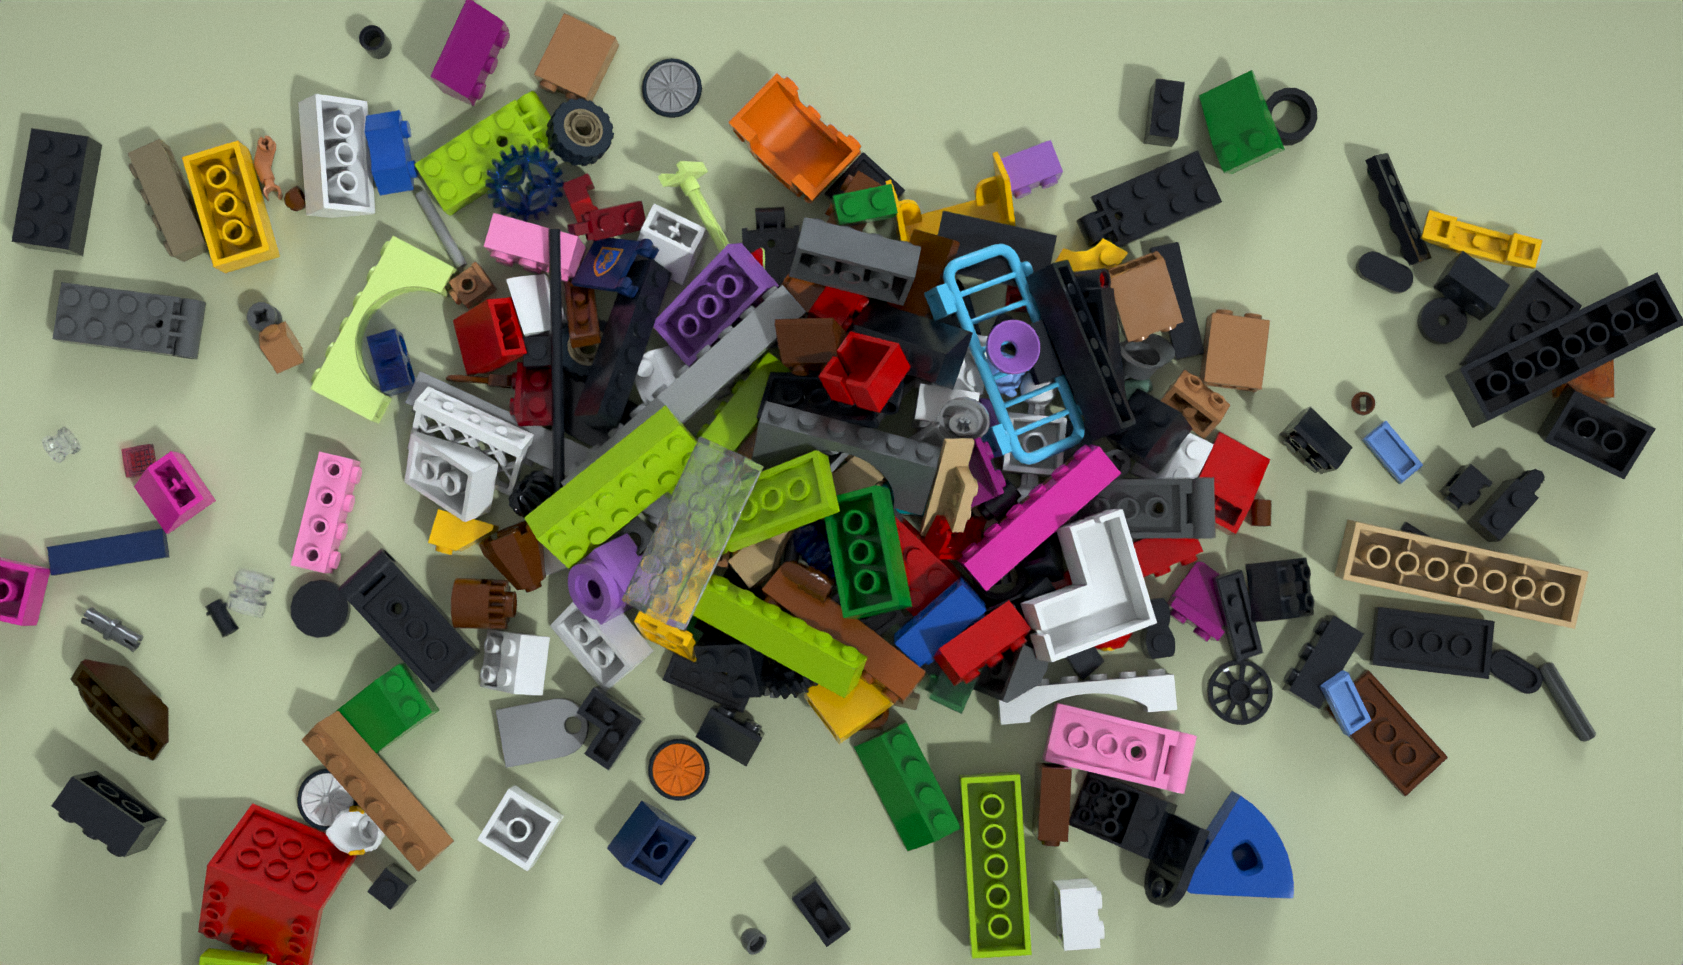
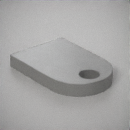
[496,698,589,768]

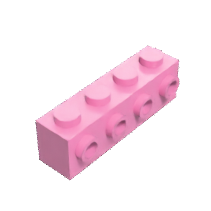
[291,451,362,574]

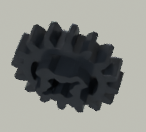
[763,659,818,699]

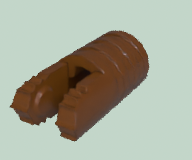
[781,560,837,604]

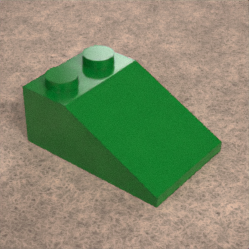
[1199,70,1285,174]
[335,663,440,754]

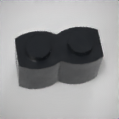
[1140,598,1175,659]

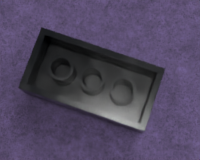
[11,128,102,256]

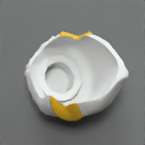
[326,805,385,855]

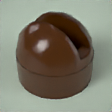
[284,186,306,211]
[1351,392,1375,416]

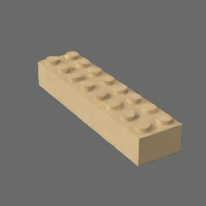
[1334,519,1589,629]

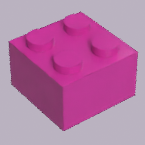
[0,557,50,626]

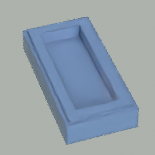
[1361,421,1423,484]
[1320,670,1372,736]

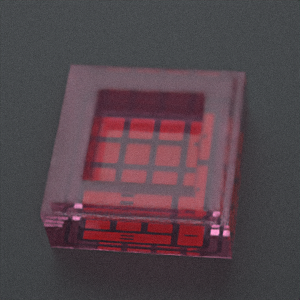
[121,444,156,478]

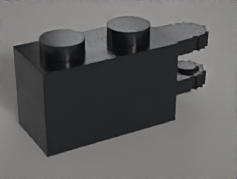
[1467,469,1545,542]

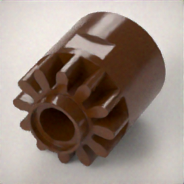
[451,578,517,629]

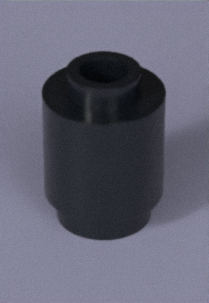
[977,479,1021,522]

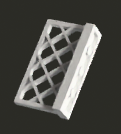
[407,386,534,496]

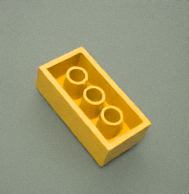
[182,140,280,273]

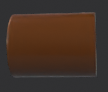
[1251,499,1272,527]

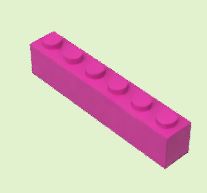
[958,444,1121,591]

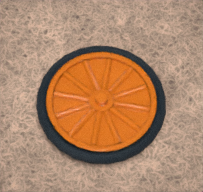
[648,739,710,801]

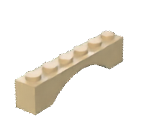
[728,454,888,589]

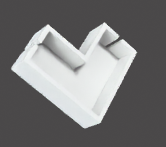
[1020,509,1157,662]

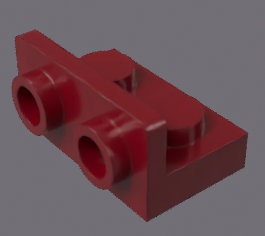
[509,362,552,426]

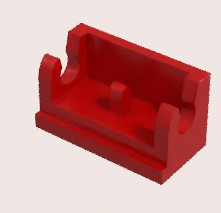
[924,515,986,560]

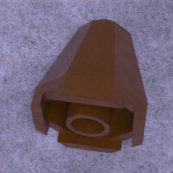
[479,520,546,593]

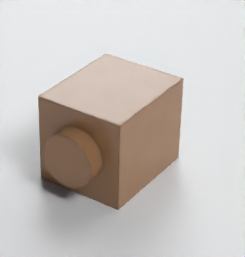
[259,321,304,374]

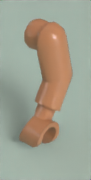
[254,136,283,201]

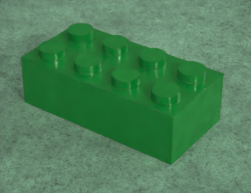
[824,485,912,619]

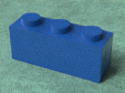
[894,577,986,667]

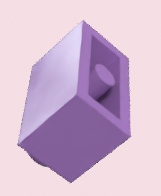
[1001,140,1063,199]

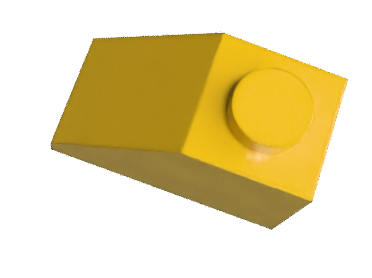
[428,509,499,555]

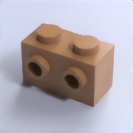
[1160,369,1230,439]

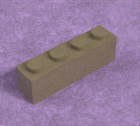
[127,139,209,262]

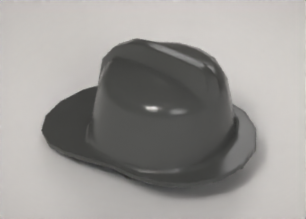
[1120,333,1175,381]

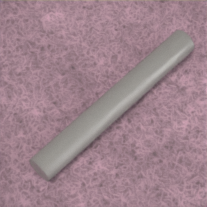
[415,190,467,270]

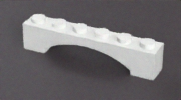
[997,668,1177,725]

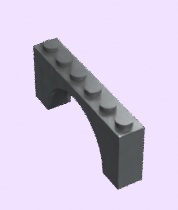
[750,401,941,515]

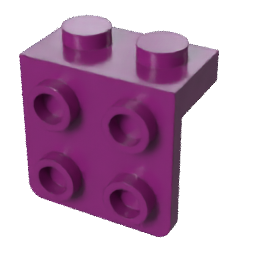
[1167,561,1225,642]

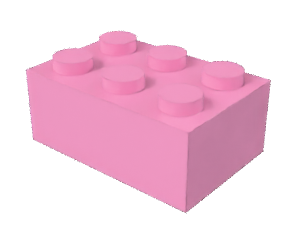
[484,213,586,282]

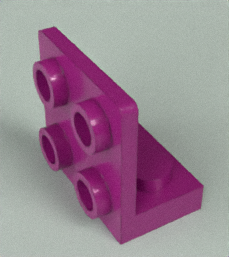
[968,437,1006,508]

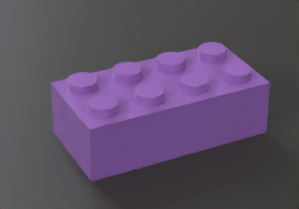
[653,243,779,367]

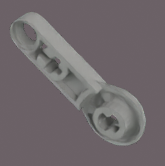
[909,397,990,453]

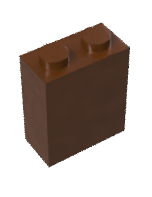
[1032,762,1072,847]

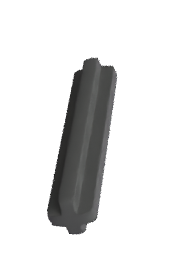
[1538,662,1596,742]

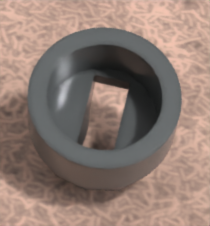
[741,928,767,955]

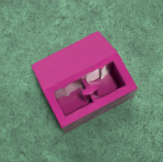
[134,451,216,534]

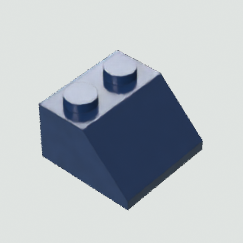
[607,801,696,885]

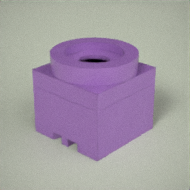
[568,533,661,625]

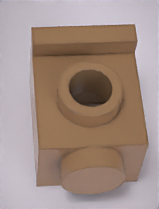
[448,261,497,309]

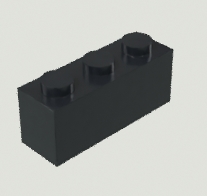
[1282,615,1364,709]

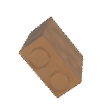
[534,13,619,101]
[1107,251,1184,342]
[1199,309,1270,392]

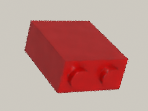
[453,297,527,376]

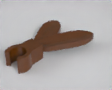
[446,374,512,388]

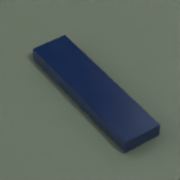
[47,529,169,576]

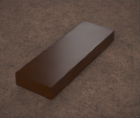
[564,280,601,349]

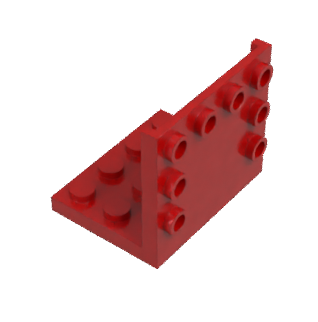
[198,803,358,965]

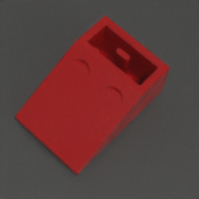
[1198,432,1271,535]

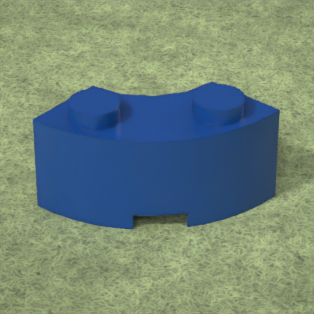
[364,110,418,196]

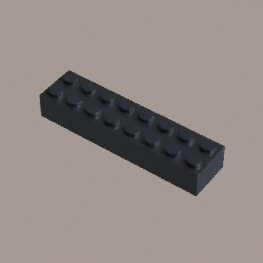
[1445,272,1683,428]

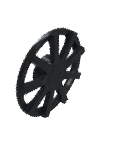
[1207,660,1273,725]

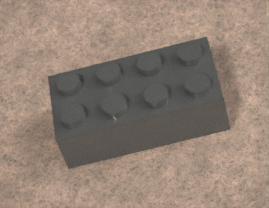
[789,217,921,306]

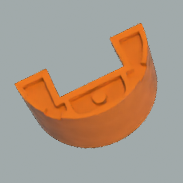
[728,73,861,204]

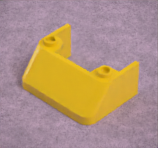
[885,151,1016,242]

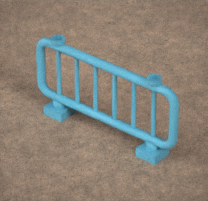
[924,244,1085,465]

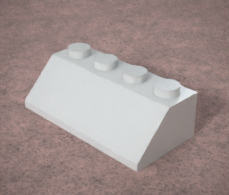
[298,94,375,218]

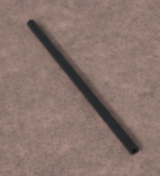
[548,229,565,493]

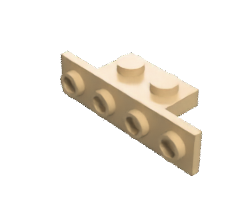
[919,438,978,536]

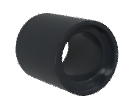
[359,25,392,59]

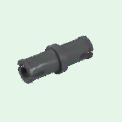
[81,607,144,652]

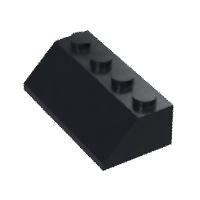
[847,302,973,390]

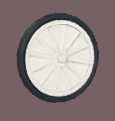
[297,769,358,830]

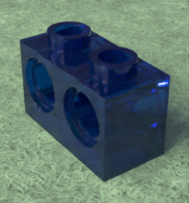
[366,329,416,396]

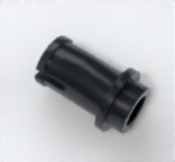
[205,599,240,638]

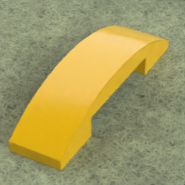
[1420,210,1543,269]

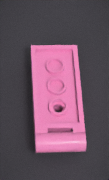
[1042,702,1197,794]

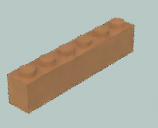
[302,711,454,872]

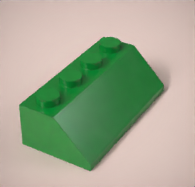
[854,720,961,851]

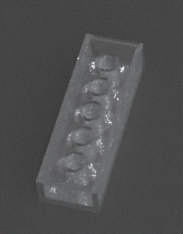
[621,436,764,631]

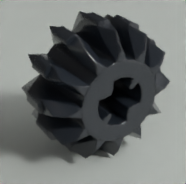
[508,470,554,519]

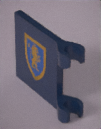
[571,237,659,298]

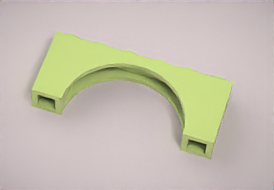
[310,236,460,424]

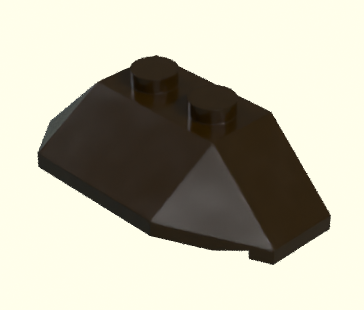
[70,659,169,761]

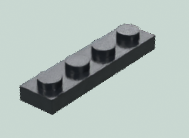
[1365,153,1432,266]

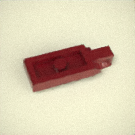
[567,201,646,241]

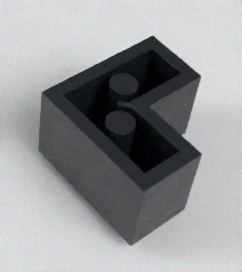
[693,630,769,698]
[577,686,646,771]

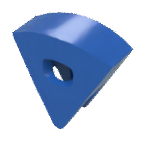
[1187,791,1294,898]

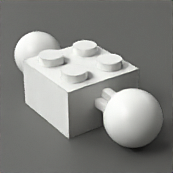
[1000,372,1067,503]

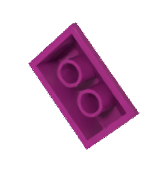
[430,0,510,106]

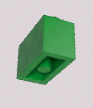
[831,184,898,227]

